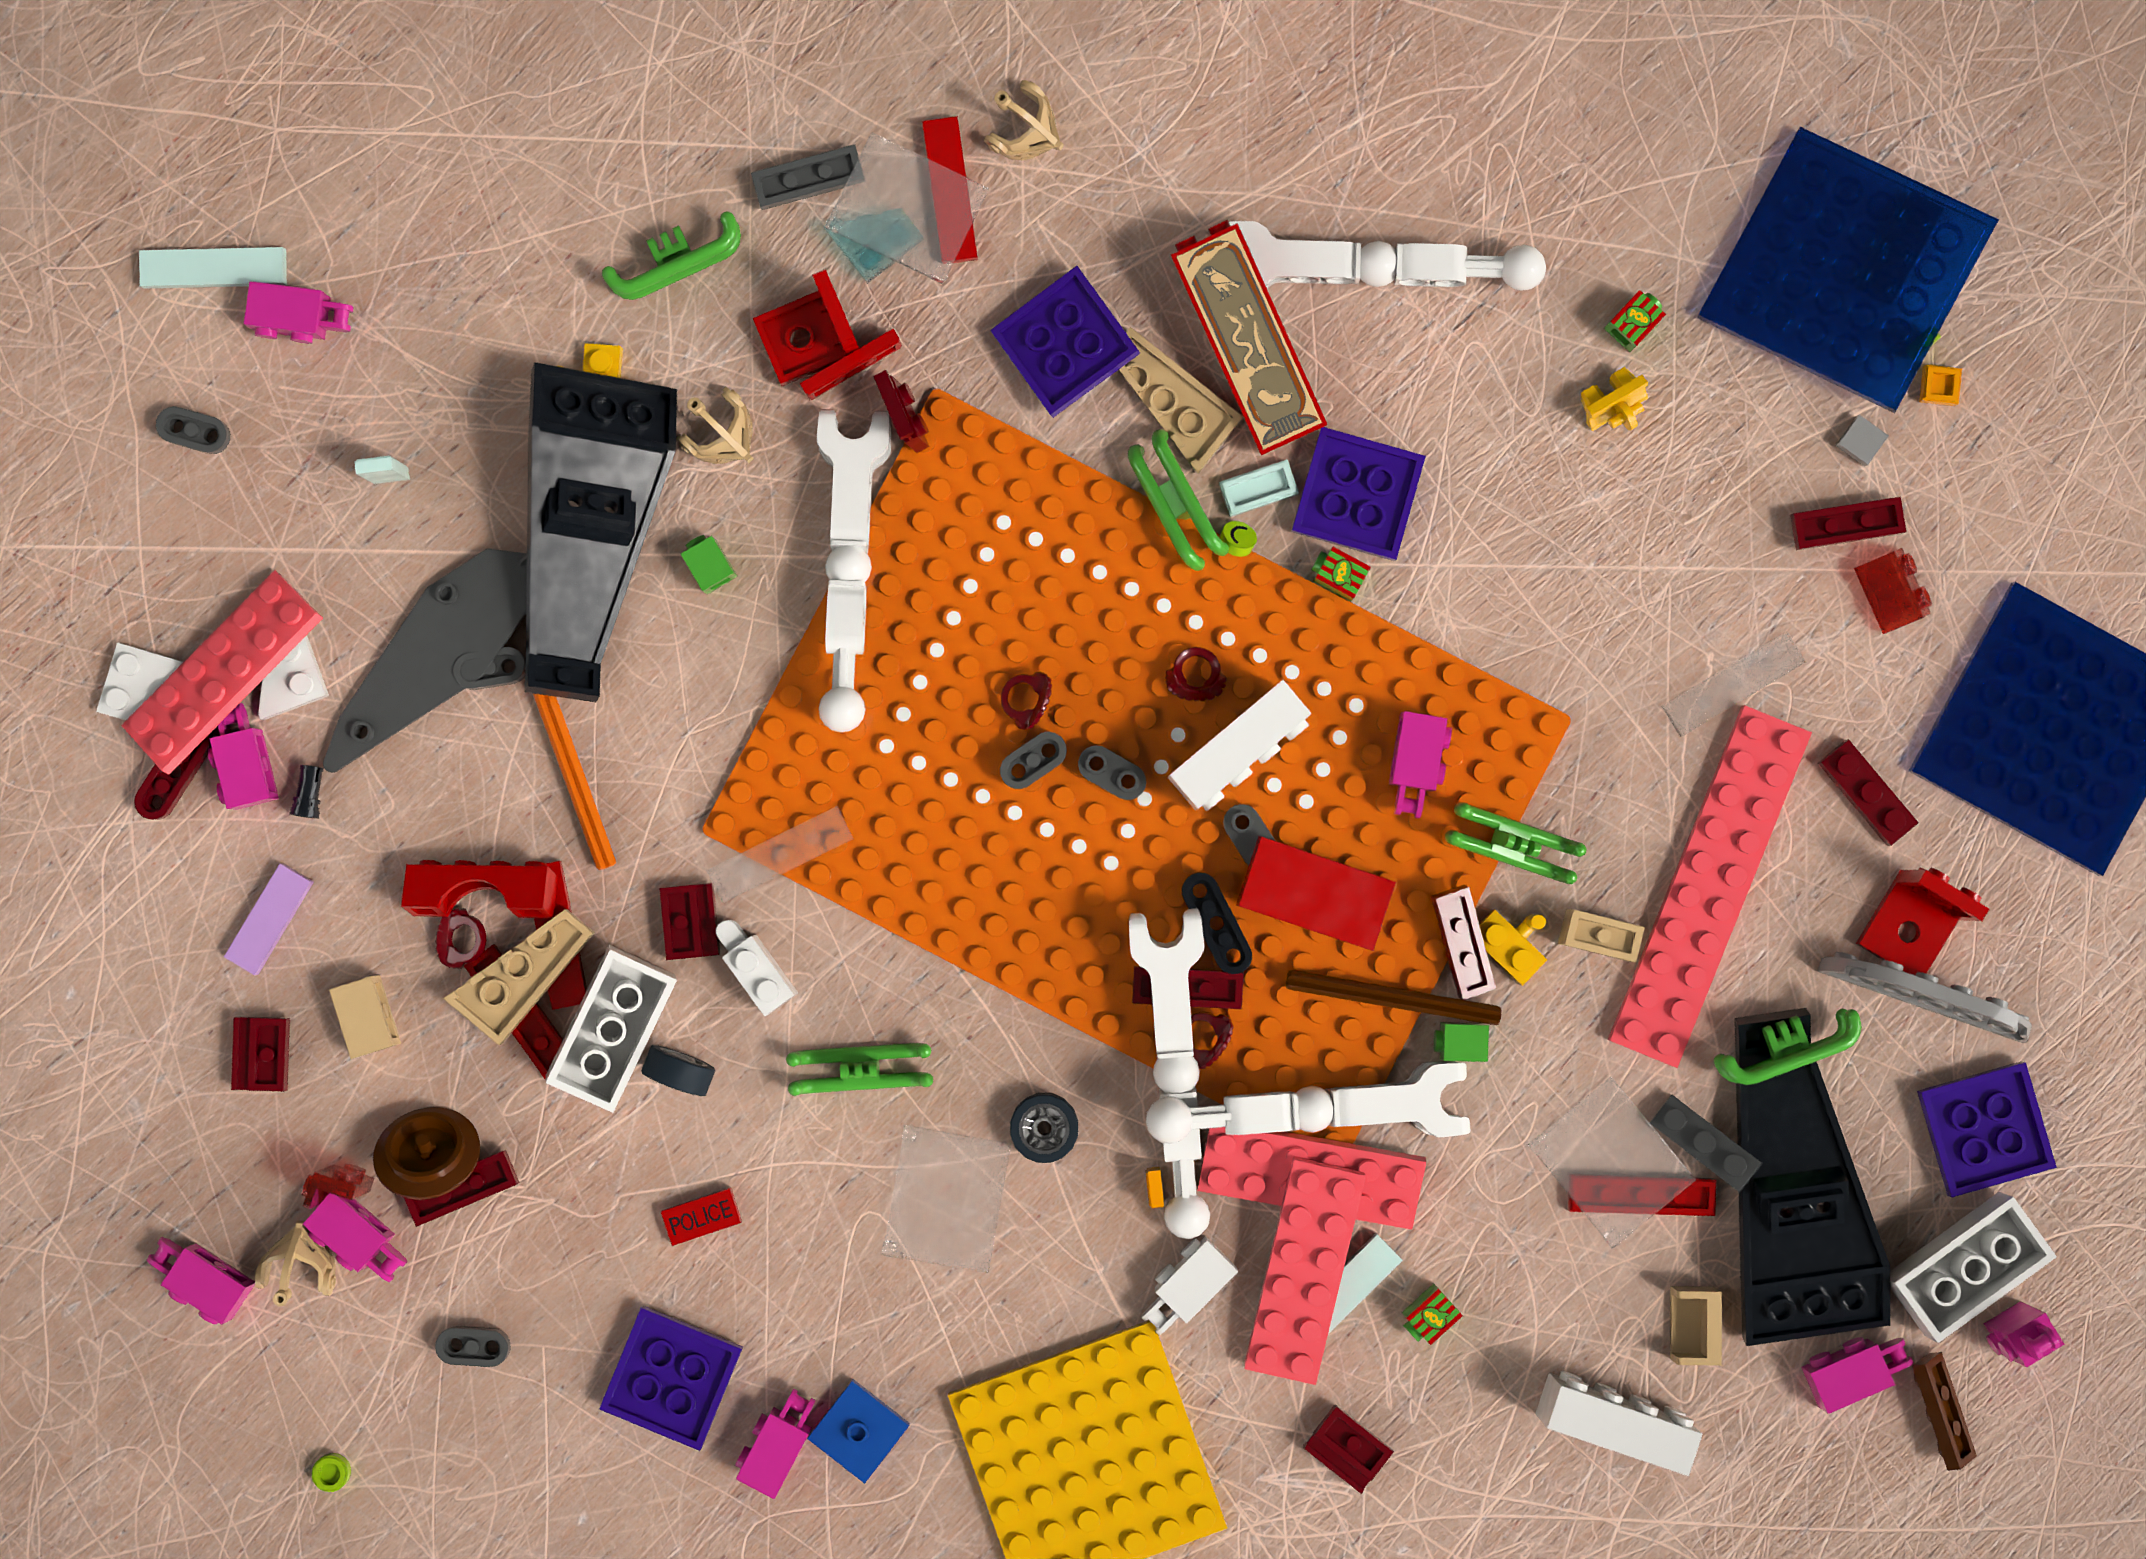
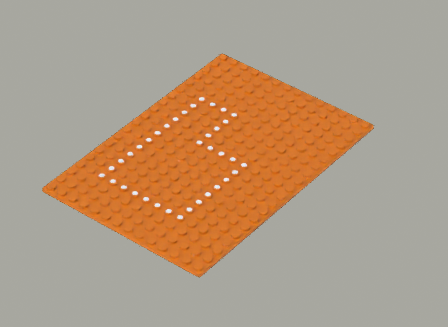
[703,389,1571,1144]

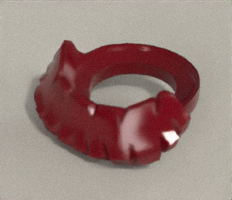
[1165,647,1227,701]
[1001,671,1052,730]
[435,908,487,969]
[1191,1012,1233,1069]

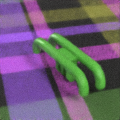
[602,211,741,300]
[1128,429,1229,571]
[1445,802,1587,884]
[1714,1009,1862,1085]
[786,1043,933,1096]

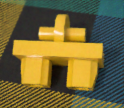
[1581,367,1648,431]

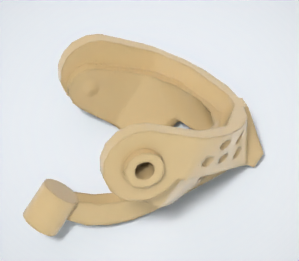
[983,80,1064,160]
[676,386,754,464]
[254,1220,336,1306]

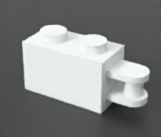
[716,920,798,1017]
[1141,1236,1238,1335]

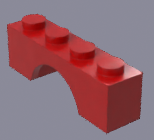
[401,860,558,918]

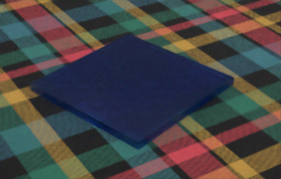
[1697,127,1999,413]
[1909,582,2146,876]

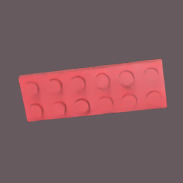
[121,570,323,775]
[1197,1127,1427,1230]
[1244,1156,1366,1385]

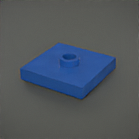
[807,1379,910,1484]

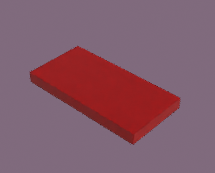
[1236,836,1396,951]

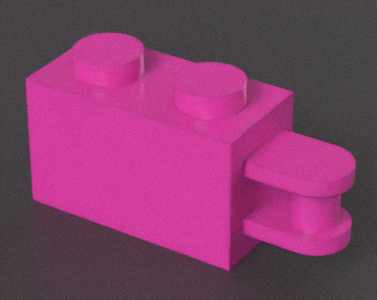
[244,281,354,344]
[208,703,279,810]
[1389,711,1452,818]
[303,1187,407,1282]
[146,1237,255,1325]
[1983,1301,2065,1368]
[1801,1337,1914,1414]
[734,1388,816,1500]

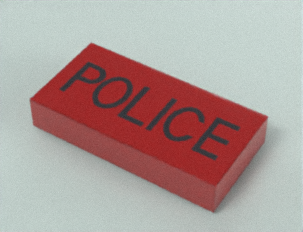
[661,1187,742,1246]

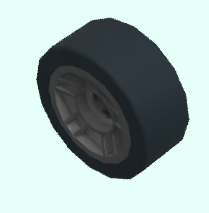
[641,1045,715,1096]
[1010,1093,1078,1163]

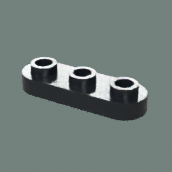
[1182,873,1252,974]

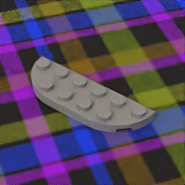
[1818,952,2032,1043]

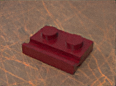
[873,370,929,453]
[659,883,720,960]
[231,1017,290,1092]
[1303,1404,1394,1494]

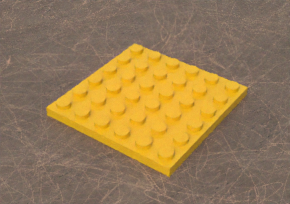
[948,1320,1227,1559]

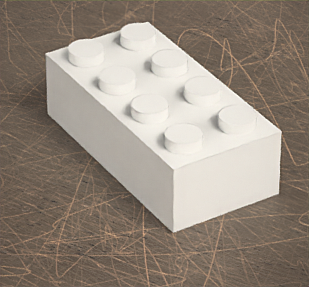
[1167,680,1312,811]
[546,945,677,1113]
[1890,1192,2057,1343]
[1535,1371,1702,1476]

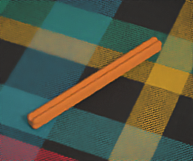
[533,693,616,870]

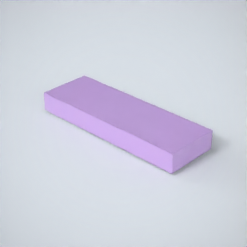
[224,863,314,975]

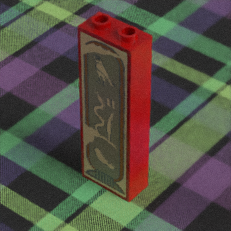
[1171,220,1328,455]

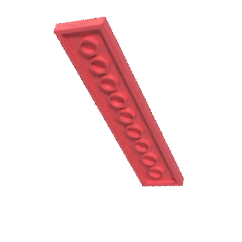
[1607,705,1812,1068]

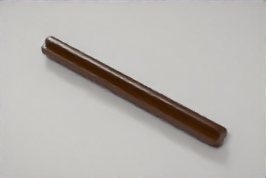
[1286,970,1502,1026]

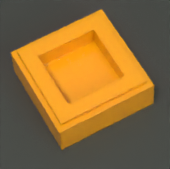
[1919,365,1962,406]
[1145,1167,1164,1208]

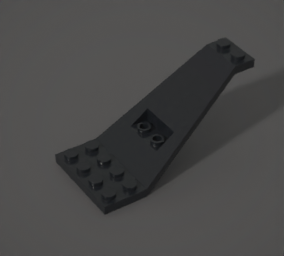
[524,362,677,702]
[1734,1008,1890,1346]

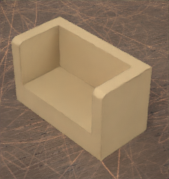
[1558,909,1645,963]
[329,975,401,1059]
[1670,1286,1722,1366]

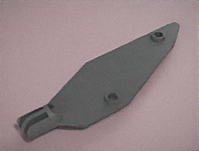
[323,549,527,773]

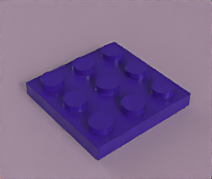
[990,266,1140,418]
[1291,427,1426,561]
[1917,1061,2057,1197]
[599,1305,743,1451]

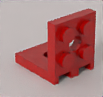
[753,269,859,386]
[1855,867,1990,976]

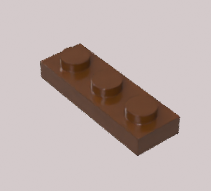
[1912,1352,1977,1471]

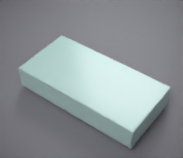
[354,456,410,484]
[1219,459,1299,517]

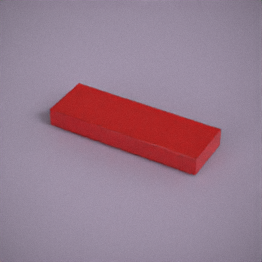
[800,329,902,400]

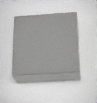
[1835,415,1889,467]

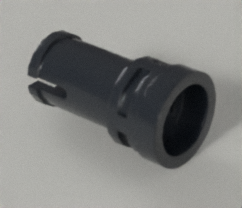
[289,765,324,819]

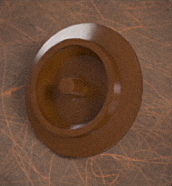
[373,1107,480,1199]

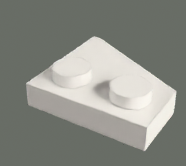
[258,635,329,720]
[96,643,183,720]

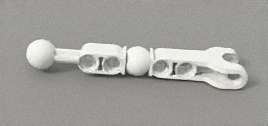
[1229,221,1546,291]
[817,409,891,732]
[1129,908,1210,1239]
[1146,1061,1471,1144]

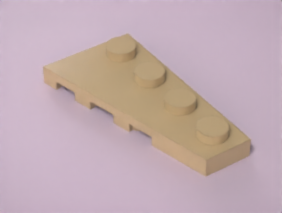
[1118,327,1243,474]
[443,909,595,1045]

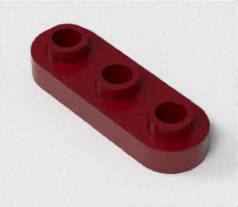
[134,732,213,820]

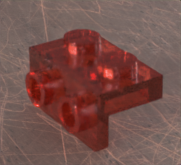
[1854,548,1932,634]
[301,1164,375,1209]

